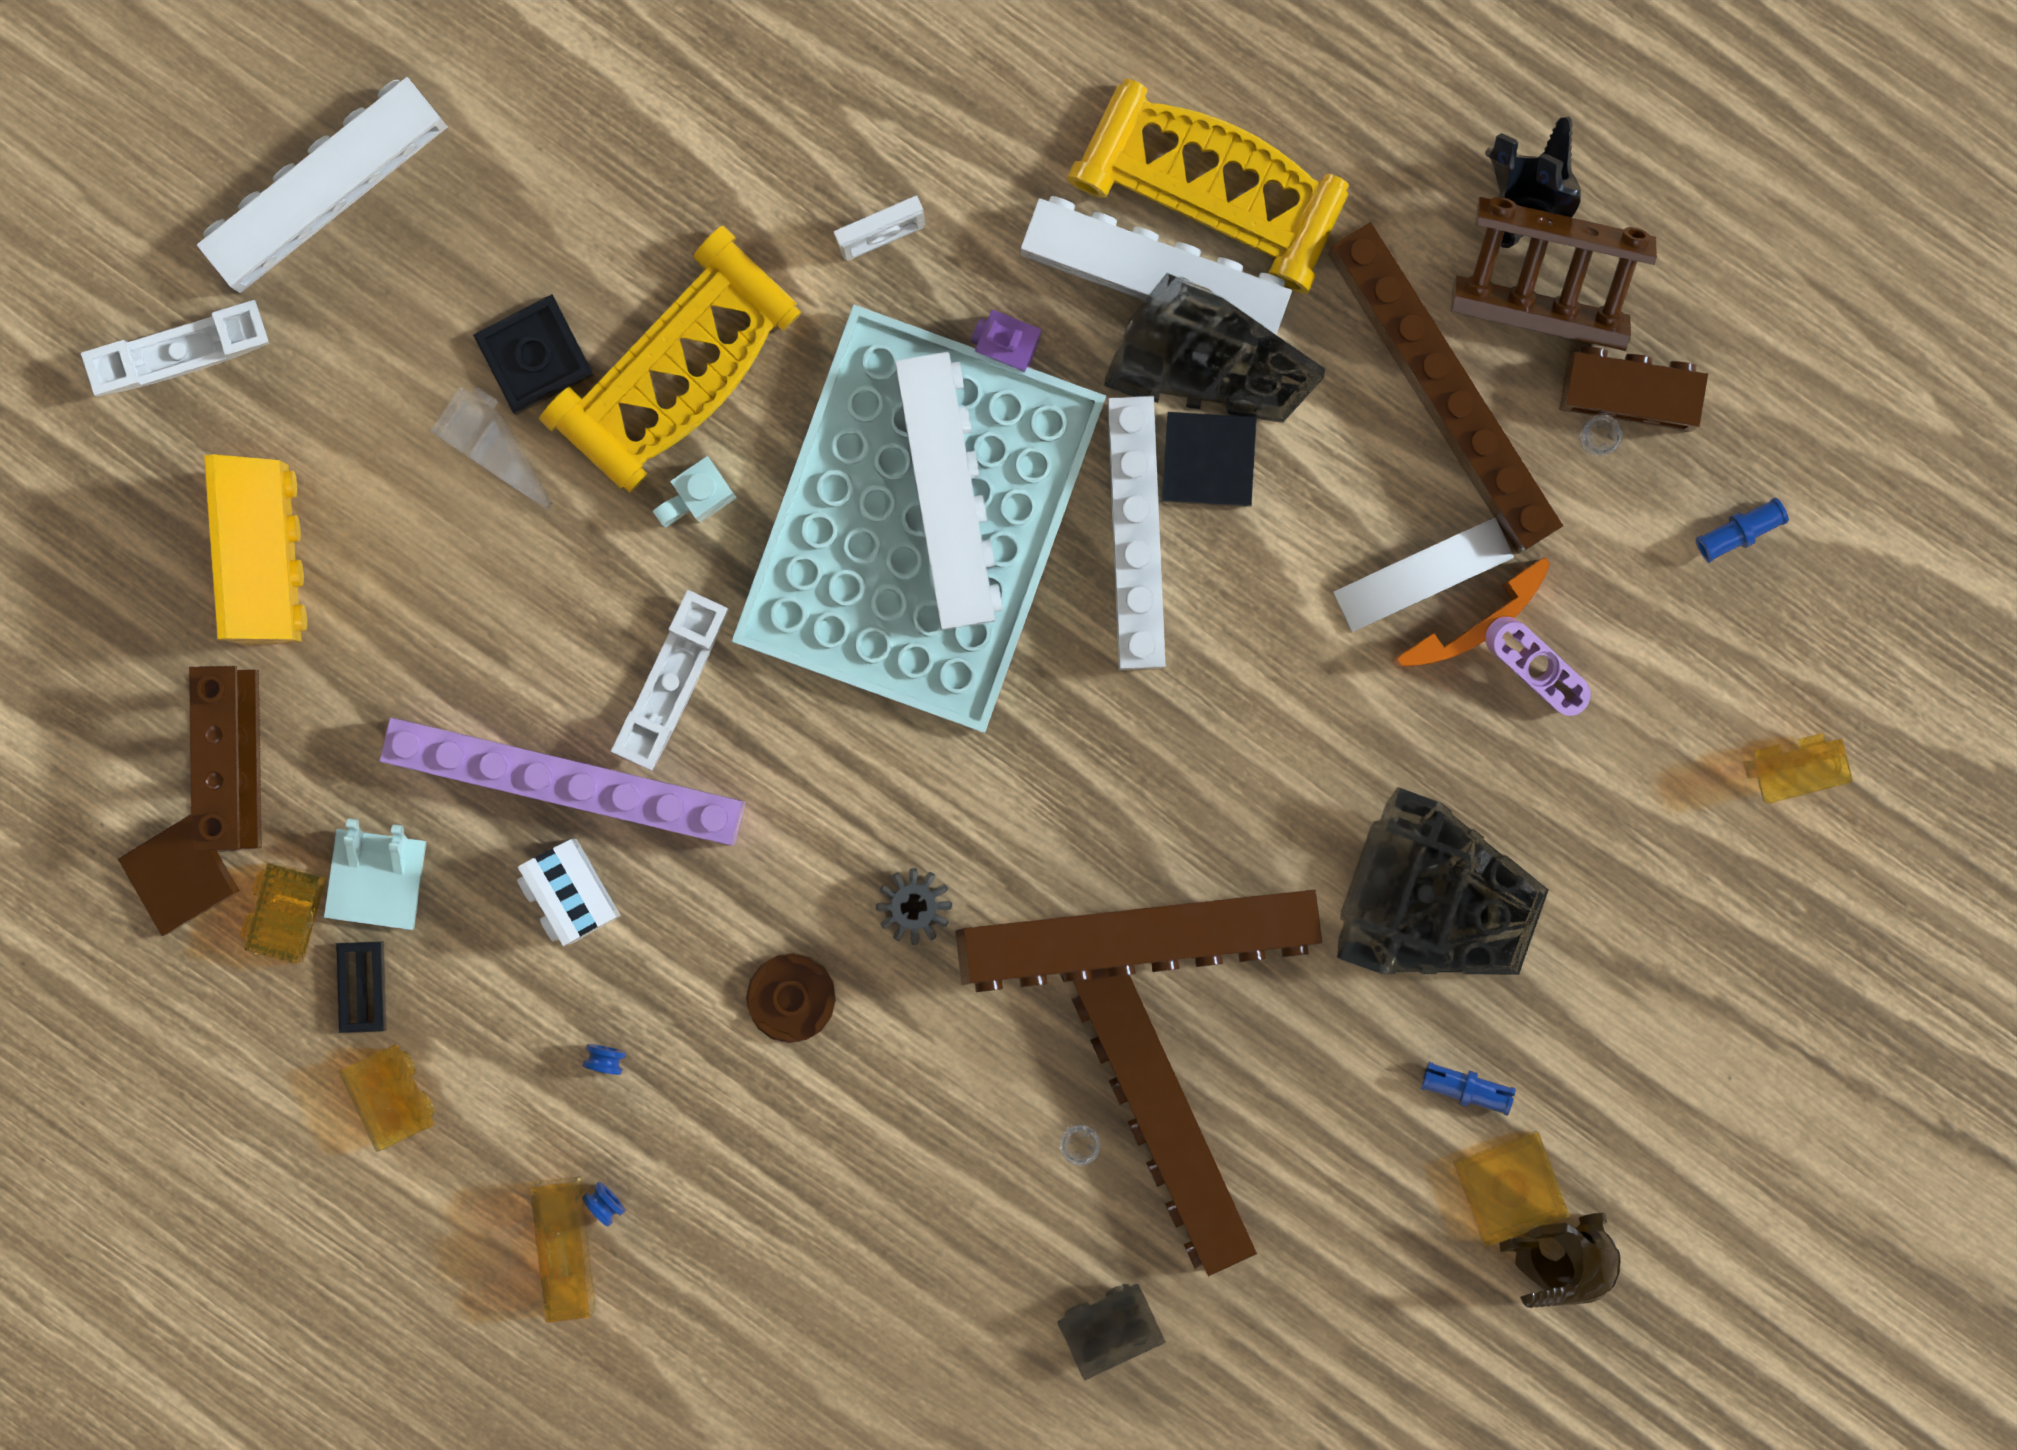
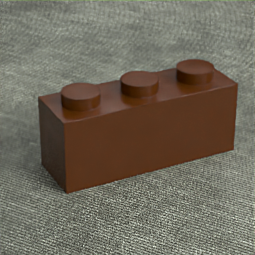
[1559,347,1708,432]

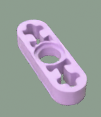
[1486,617,1591,716]

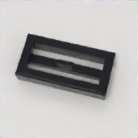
[336,941,387,1033]

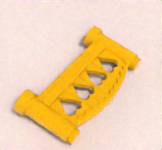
[1066,78,1349,294]
[539,225,802,493]

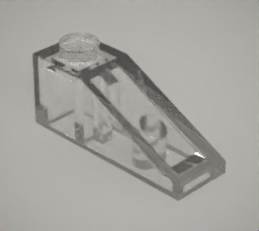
[430,387,553,510]

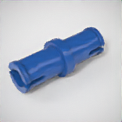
[1695,497,1789,563]
[1421,1061,1516,1116]

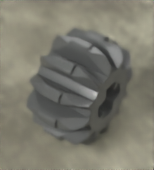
[876,868,952,945]

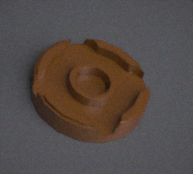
[746,953,836,1043]

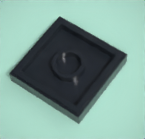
[473,294,594,415]
[1162,412,1257,507]

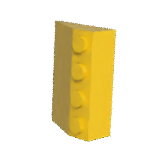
[204,454,307,646]

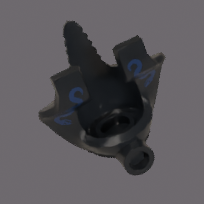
[1485,117,1581,248]

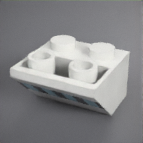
[517,839,621,946]

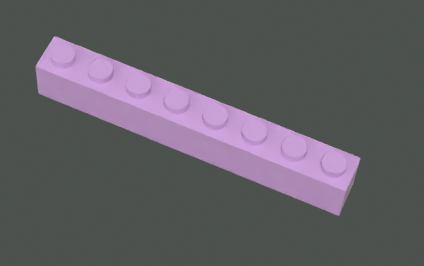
[379,718,746,845]

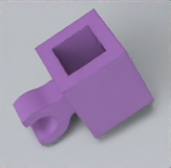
[971,309,1042,372]

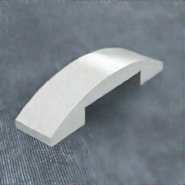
[81,300,269,397]
[1333,517,1514,633]
[611,590,729,771]

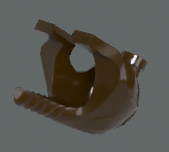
[1499,1213,1621,1308]

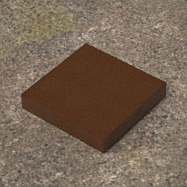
[118,815,240,936]

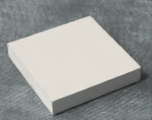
[834,195,926,261]

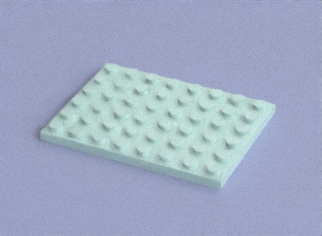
[732,304,1106,733]

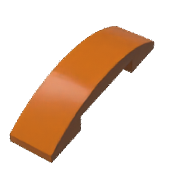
[1392,557,1550,668]

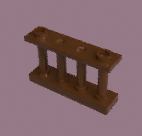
[1451,197,1657,351]
[189,666,262,850]

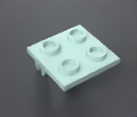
[324,818,427,930]

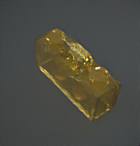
[530,1176,596,1323]

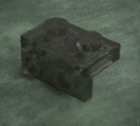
[1057,1284,1166,1381]

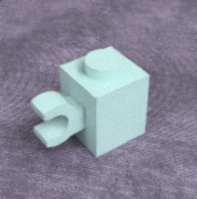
[653,456,737,528]

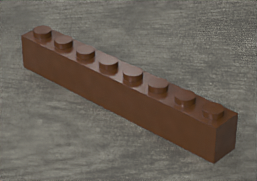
[1328,222,1563,554]
[955,889,1322,992]
[1060,969,1257,1276]

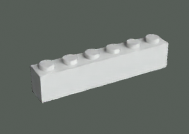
[197,77,448,293]
[1020,196,1292,343]
[895,352,1002,631]
[1107,396,1166,671]

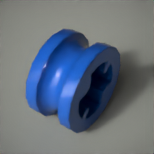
[582,1044,627,1075]
[582,1182,626,1227]

